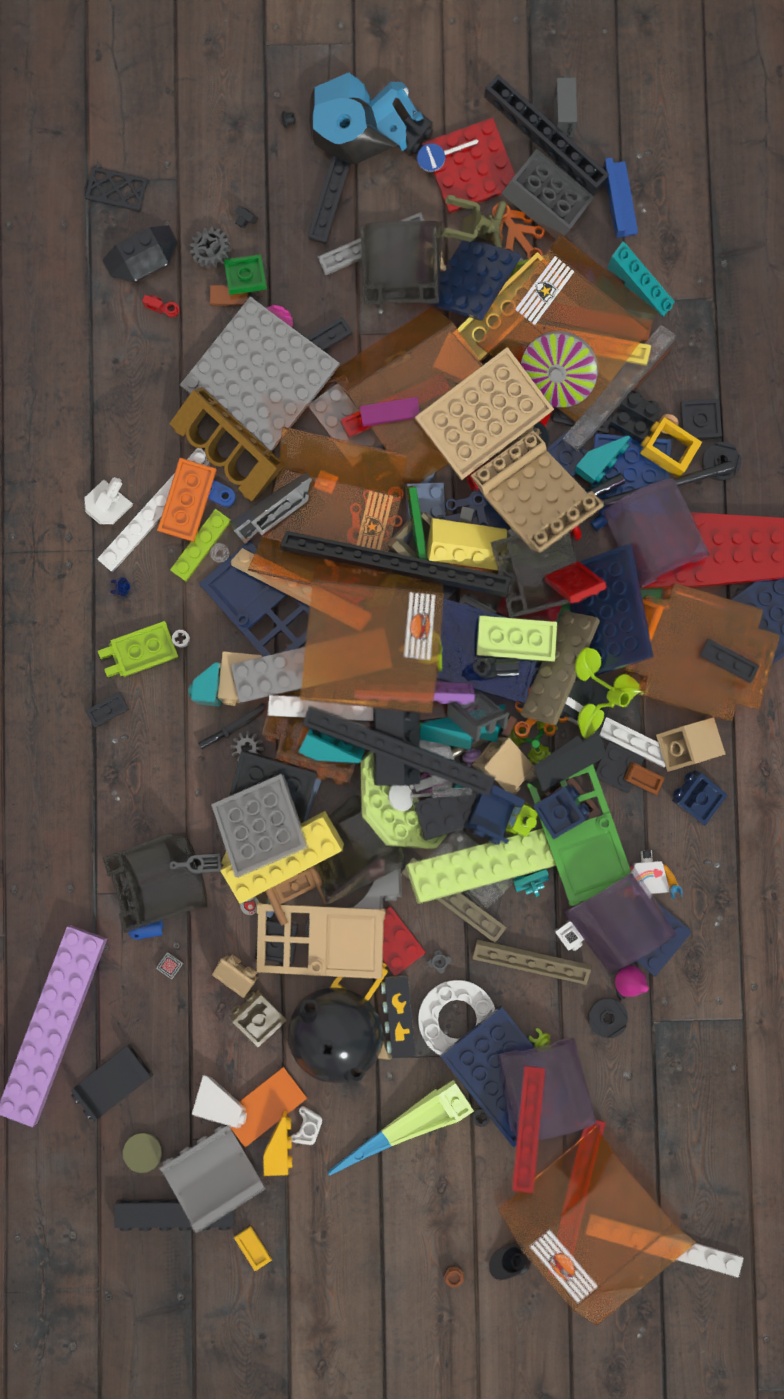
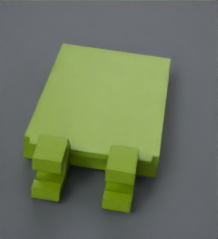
[98,621,178,677]

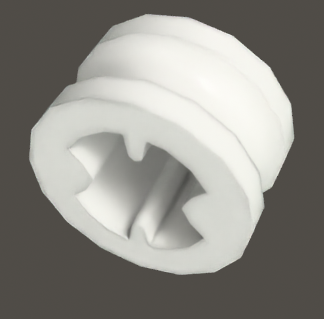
[172,630,190,648]

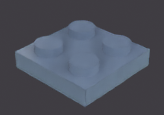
[405,483,445,522]

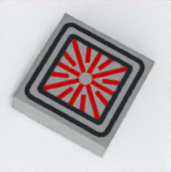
[156,952,184,979]

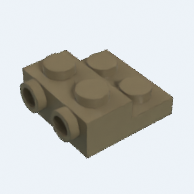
[230,990,287,1047]

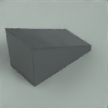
[459,506,474,523]

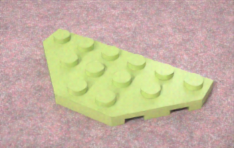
[360,751,447,849]

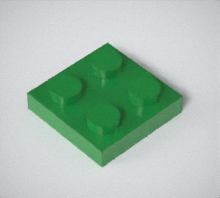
[224,254,267,295]

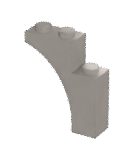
[352,848,402,909]

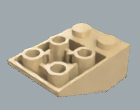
[212,954,259,998]

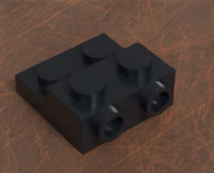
[609,390,661,444]

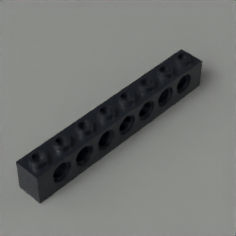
[484,74,609,196]

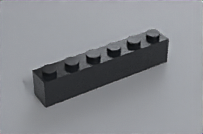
[114,1199,235,1231]

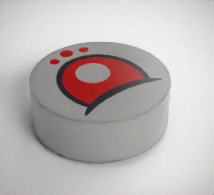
[240,896,260,915]

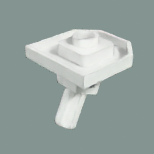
[84,477,133,524]

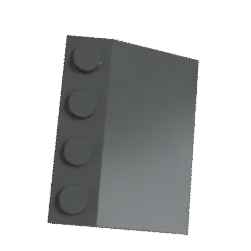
[501,149,594,242]

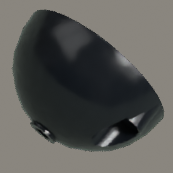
[288,987,384,1083]

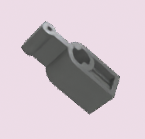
[169,854,221,874]

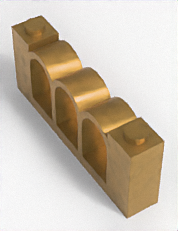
[169,387,285,502]

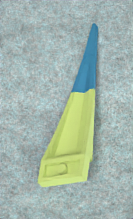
[327,1080,474,1175]

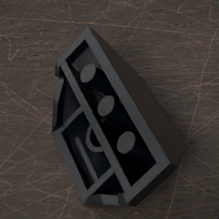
[102,225,178,282]

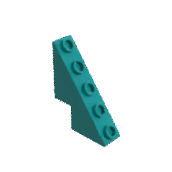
[607,242,675,317]
[419,704,505,750]

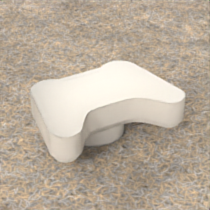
[290,1106,322,1145]

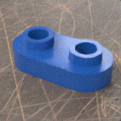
[208,480,236,507]

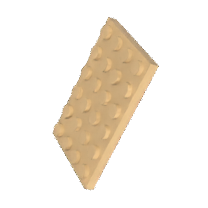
[414,347,554,480]

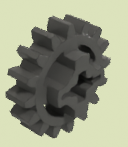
[190,227,231,269]

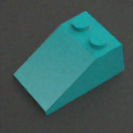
[299,728,365,763]

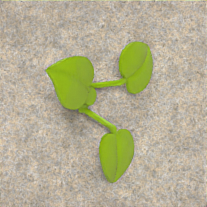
[575,647,642,739]

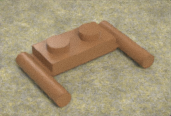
[265,866,331,926]

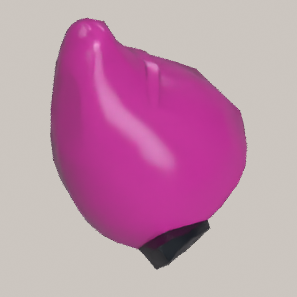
[615,961,649,1001]

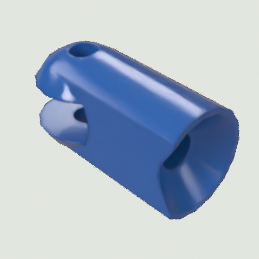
[129,917,163,940]

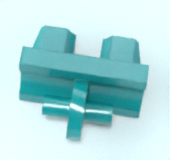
[514,869,549,897]

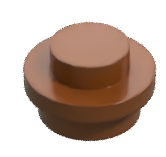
[444,1267,464,1288]

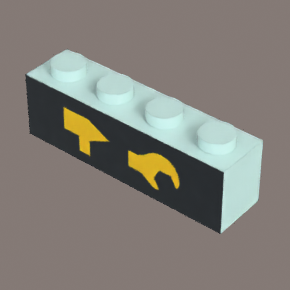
[381,975,416,1058]

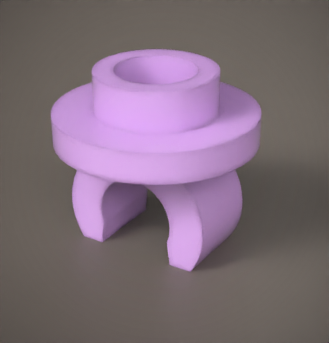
[462,749,481,767]

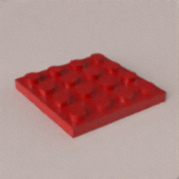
[423,118,515,214]

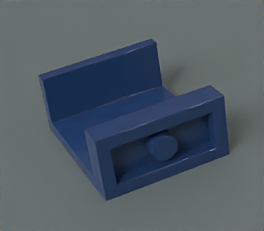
[467,785,525,845]

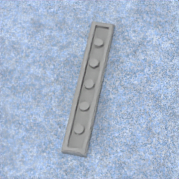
[318,212,428,276]

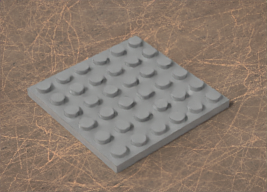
[180,297,340,452]

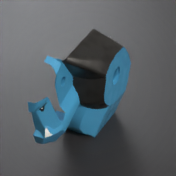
[309,73,424,164]

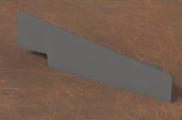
[230,472,312,544]

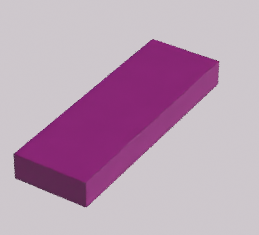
[360,397,420,427]

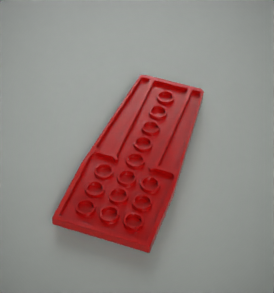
[630,512,784,589]

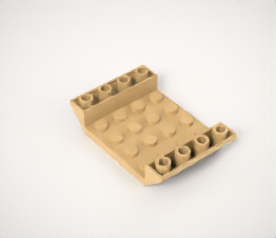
[471,430,604,552]

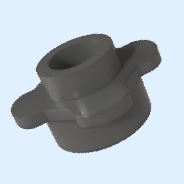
[428,950,451,973]

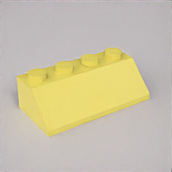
[426,518,507,571]

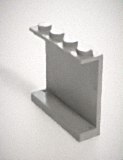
[159,1125,265,1233]

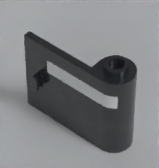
[559,676,610,734]

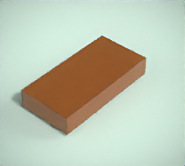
[210,285,248,306]
[623,762,665,795]

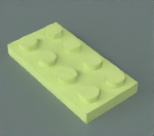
[476,616,557,662]

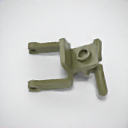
[442,195,506,248]

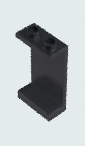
[70,1044,153,1122]

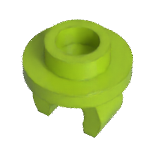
[529,1028,550,1050]

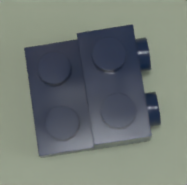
[672,770,727,826]
[533,784,590,840]

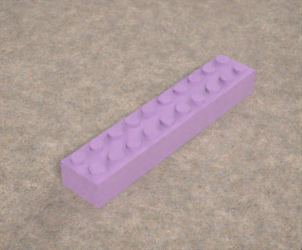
[0,925,107,1127]

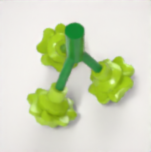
[507,721,558,764]

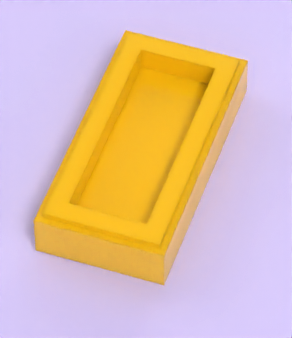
[234,1225,272,1271]

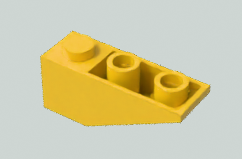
[264,1111,292,1176]

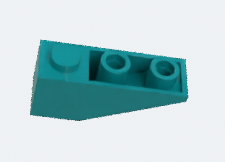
[574,436,630,485]

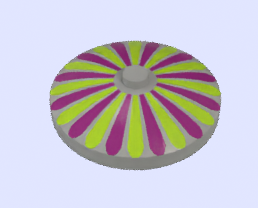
[521,331,598,407]

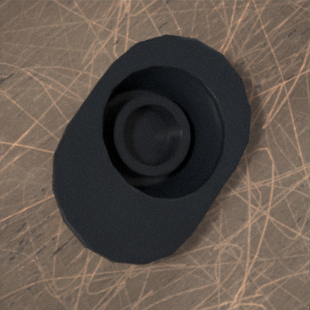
[489,1242,534,1281]

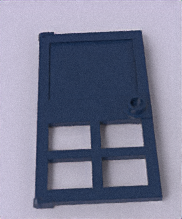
[199,540,327,657]

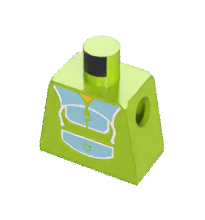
[505,802,538,837]

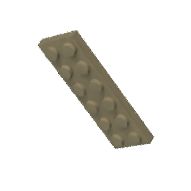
[520,611,600,725]

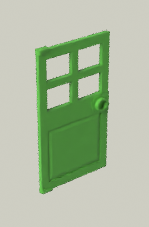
[527,764,635,906]

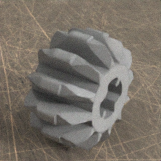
[231,732,264,761]

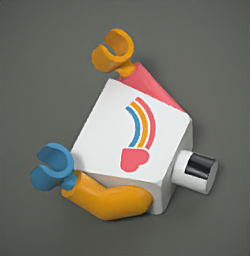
[621,850,683,902]

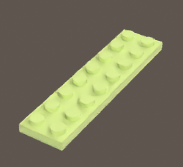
[406,829,556,904]

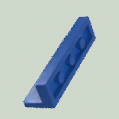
[603,158,638,238]

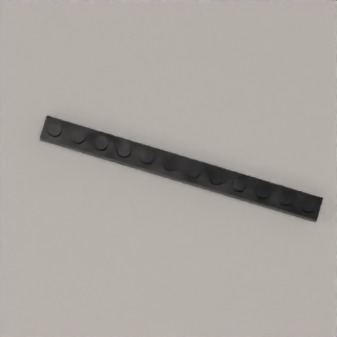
[280,531,511,597]

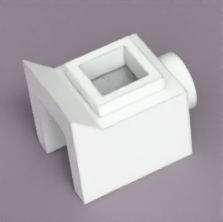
[554,919,584,951]

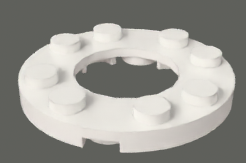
[418,980,495,1055]

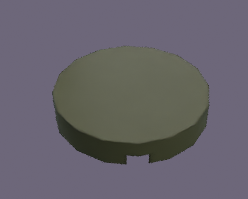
[123,1132,163,1173]

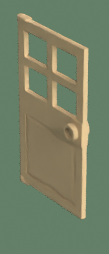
[257,903,386,979]

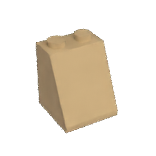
[218,652,262,706]
[656,717,725,772]
[472,736,534,795]

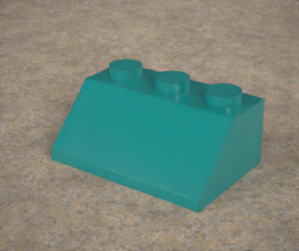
[189,663,221,707]

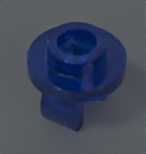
[110,577,130,597]

